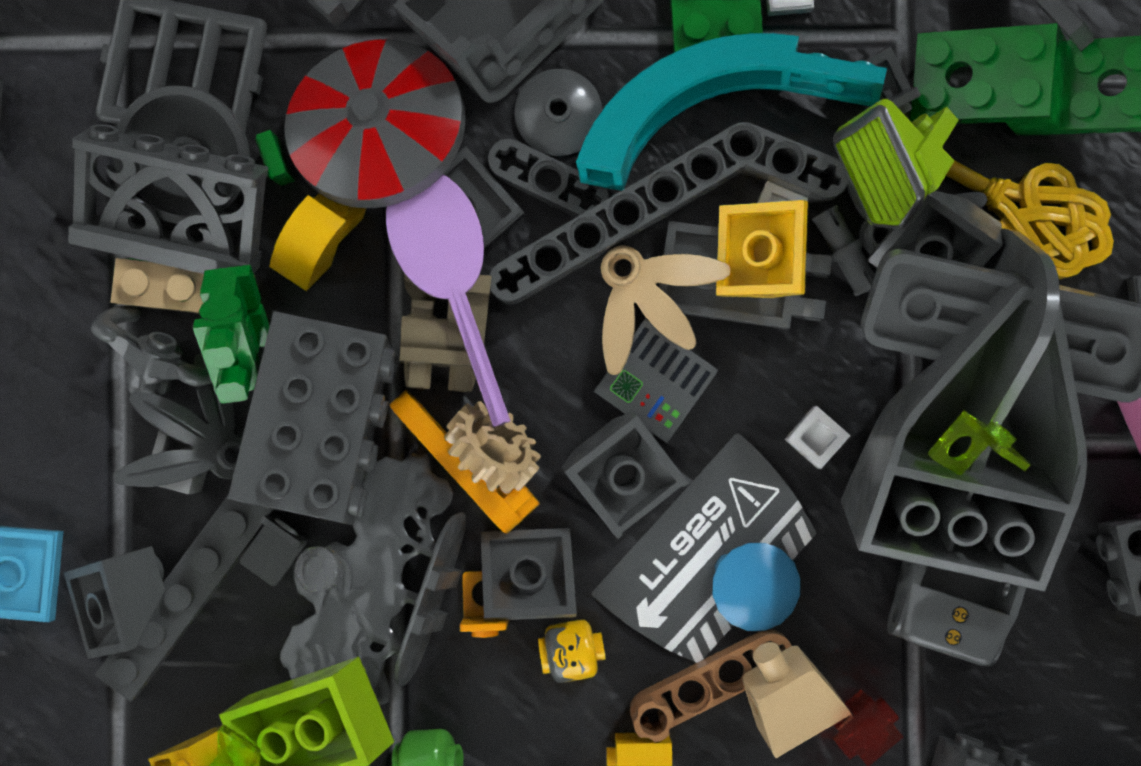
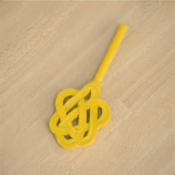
[946,159,1114,280]

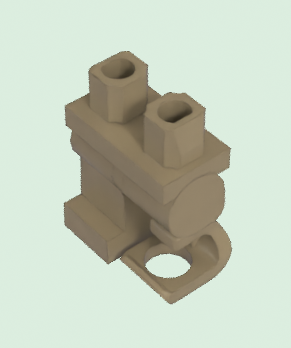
[399,273,492,393]

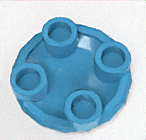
[712,543,800,631]

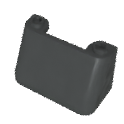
[393,0,604,103]

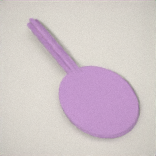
[386,174,511,427]

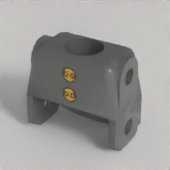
[887,560,1026,667]

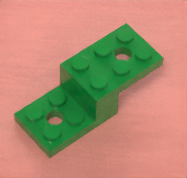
[910,23,1141,135]

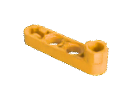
[389,390,540,534]

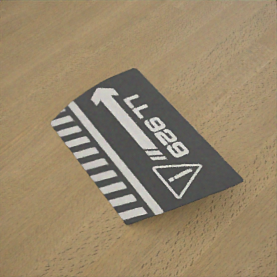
[592,433,816,663]

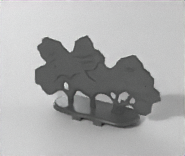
[280,453,466,706]

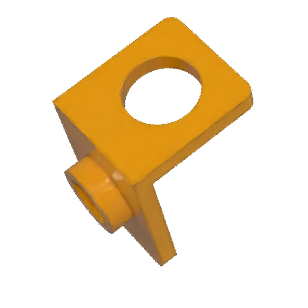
[460,571,509,638]

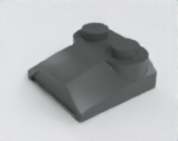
[561,411,689,539]

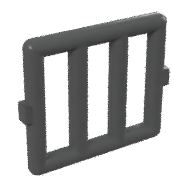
[95,0,267,132]

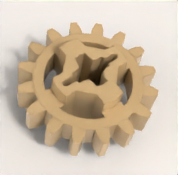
[444,401,541,494]

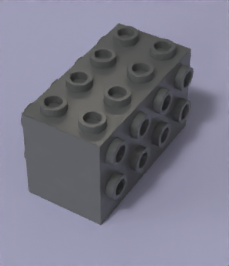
[228,311,398,525]

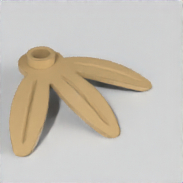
[601,245,730,375]

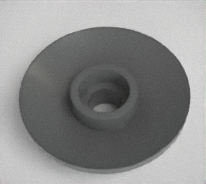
[514,69,602,157]

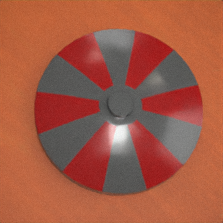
[285,39,466,208]

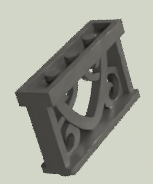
[68,124,268,274]

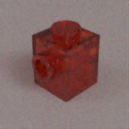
[832,690,903,766]

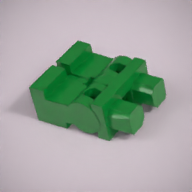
[193,264,270,403]

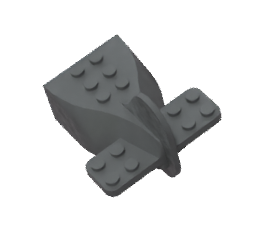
[841,229,1141,592]

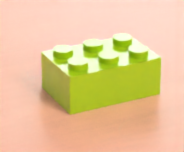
[219,656,394,766]

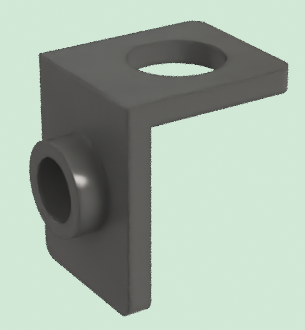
[240,512,311,586]

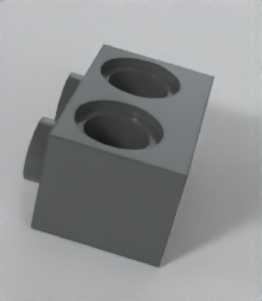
[1096,513,1141,616]

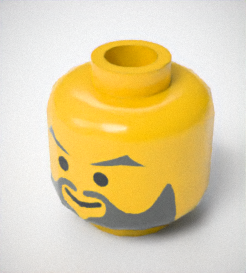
[538,620,606,683]

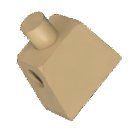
[742,642,851,758]

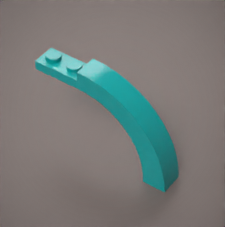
[576,33,887,191]

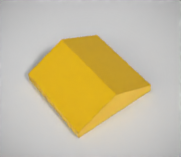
[716,200,808,298]

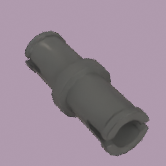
[811,205,875,297]

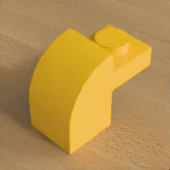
[269,194,366,291]

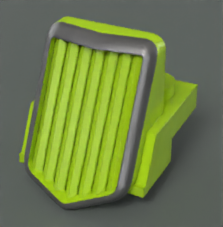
[833,99,959,229]

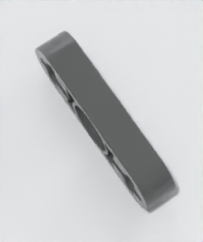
[488,139,609,217]

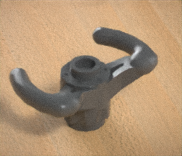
[90,306,212,396]

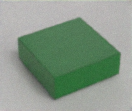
[255,130,295,186]

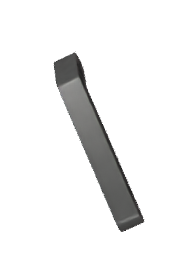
[489,122,849,305]

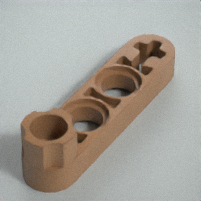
[629,629,792,742]

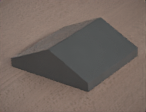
[481,528,577,621]

